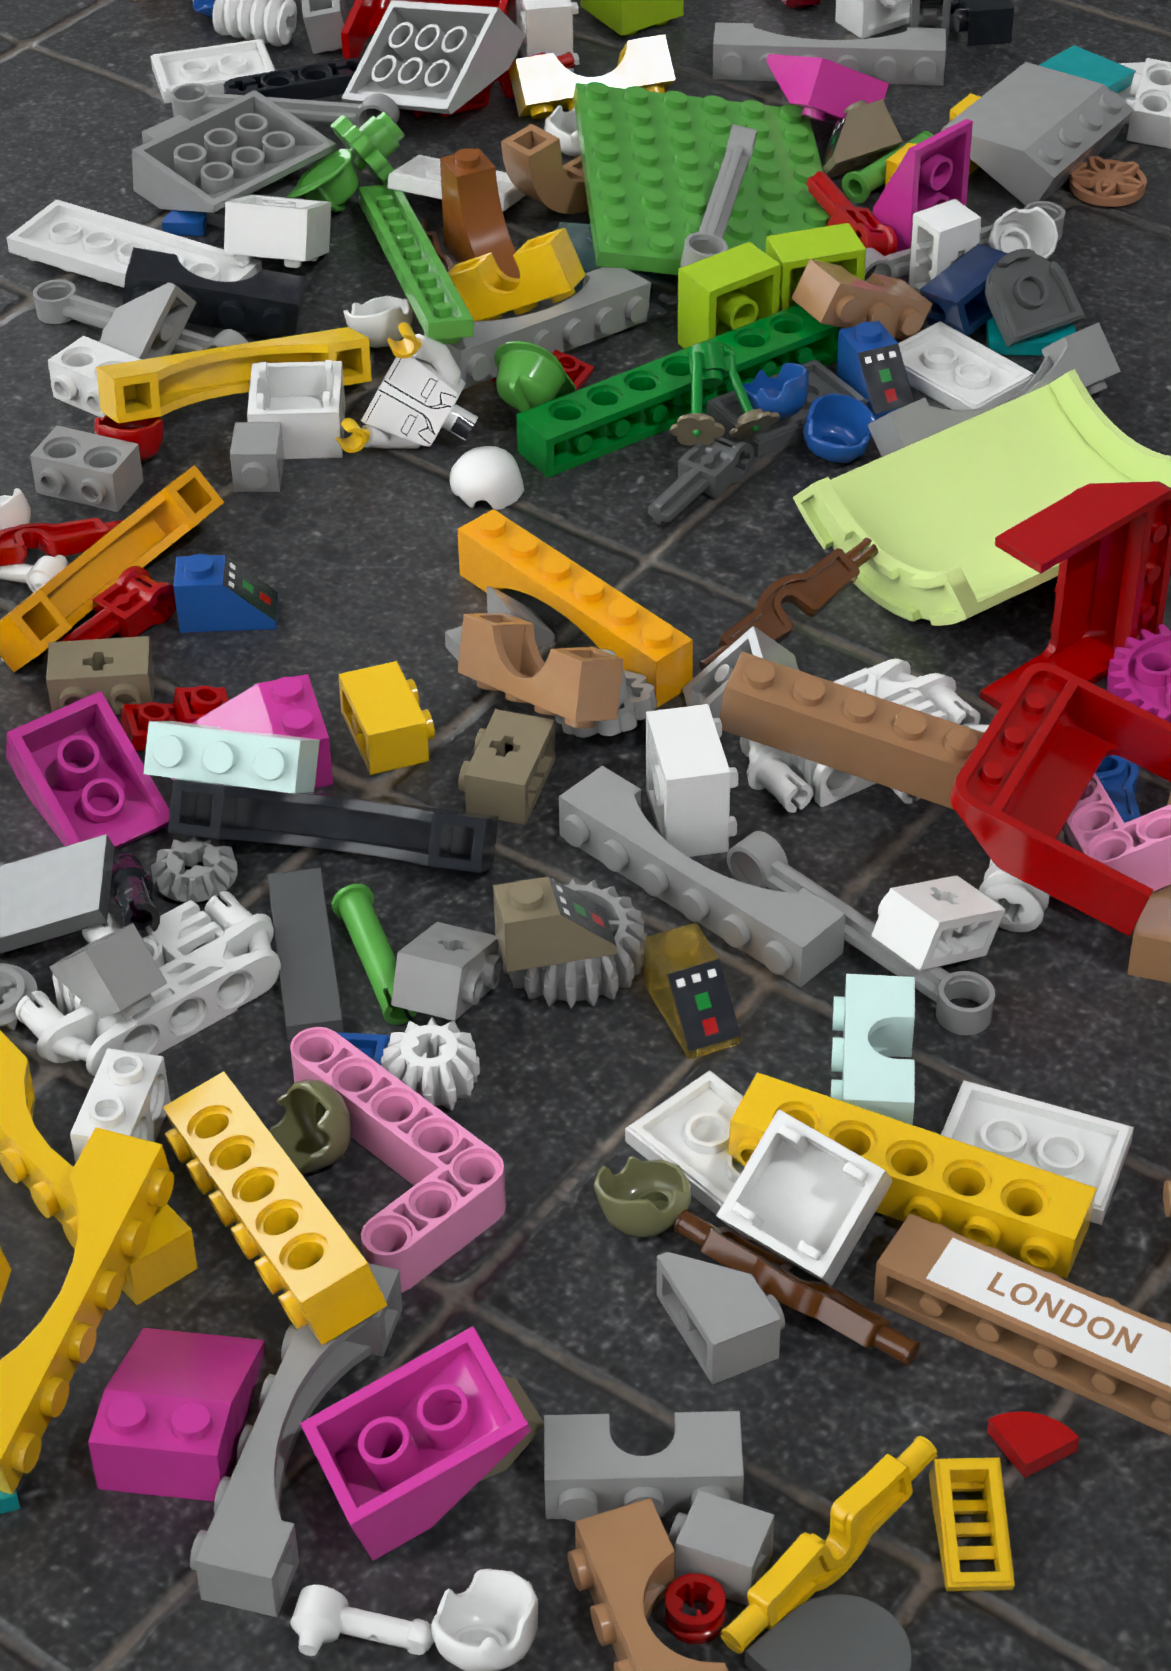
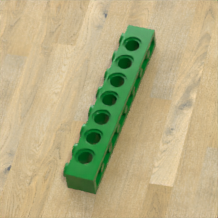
[516,305,841,478]

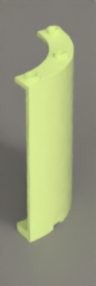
[793,369,1171,626]

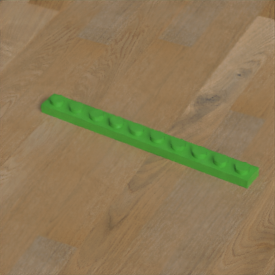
[358,185,474,344]

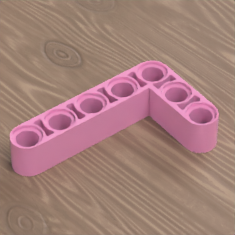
[1063,773,1171,892]
[290,1027,506,1293]

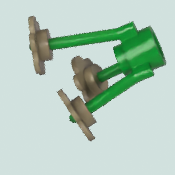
[670,342,780,446]

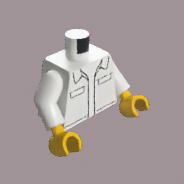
[336,322,478,453]

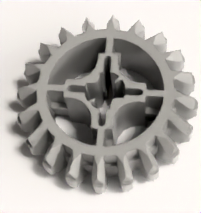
[498,878,647,1009]

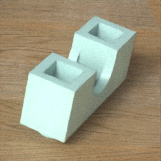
[143,721,320,794]
[830,974,915,1125]

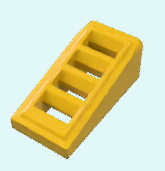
[929,1458,1015,1592]

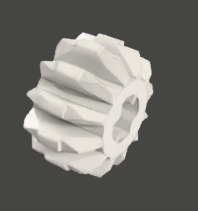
[381,1017,480,1111]

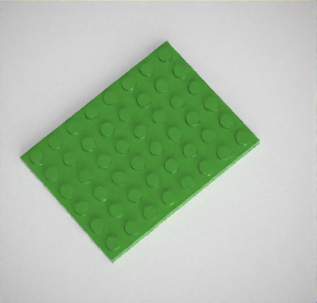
[573,81,831,275]

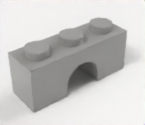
[544,1411,744,1522]

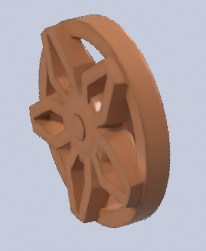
[1069,156,1147,207]

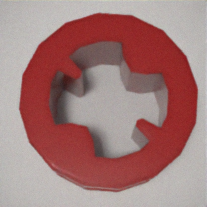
[665,1573,726,1644]

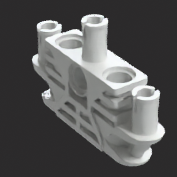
[740,658,980,813]
[16,891,281,1076]

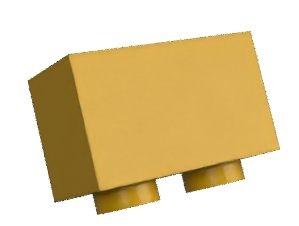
[338,661,435,775]

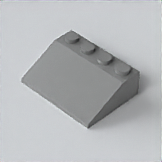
[341,0,526,114]
[941,62,1134,206]
[132,90,336,213]

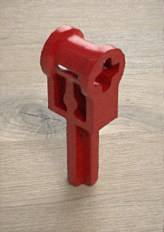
[806,171,898,256]
[58,566,176,642]

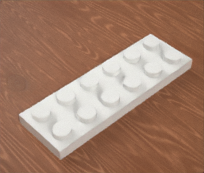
[7,199,262,288]

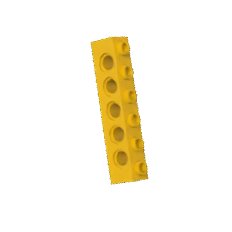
[163,1071,388,1346]
[728,1072,1097,1279]

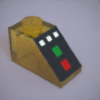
[645,922,741,1060]

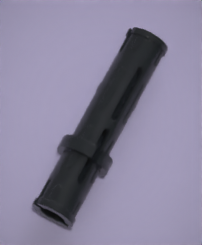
[110,853,160,937]

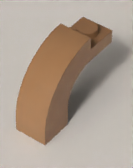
[501,124,588,214]

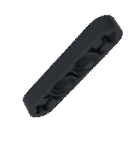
[223,57,362,100]

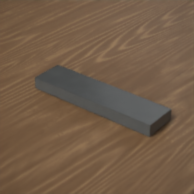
[267,868,344,1040]

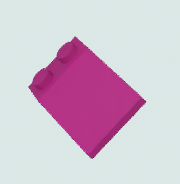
[766,54,889,126]
[873,118,973,253]
[171,674,333,788]
[6,691,170,850]
[300,1326,531,1561]
[88,1328,266,1502]

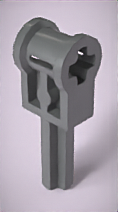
[648,437,754,526]

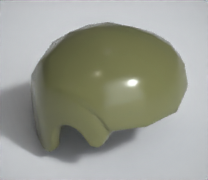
[269,1079,351,1174]
[593,1156,692,1238]

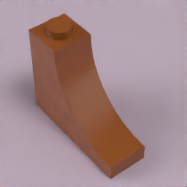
[440,148,520,279]

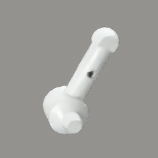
[0,555,68,593]
[290,1585,434,1656]

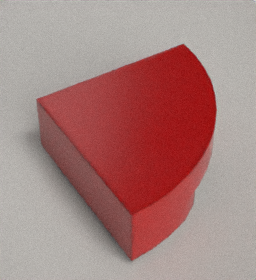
[987,1411,1079,1478]

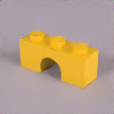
[448,227,586,322]

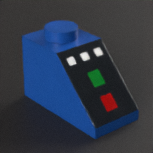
[837,321,914,420]
[173,554,279,633]

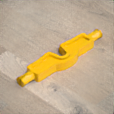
[720,1436,938,1654]

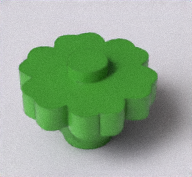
[330,112,405,185]

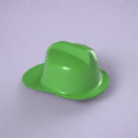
[287,148,359,212]
[494,341,577,412]

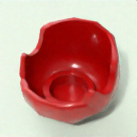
[94,415,164,462]

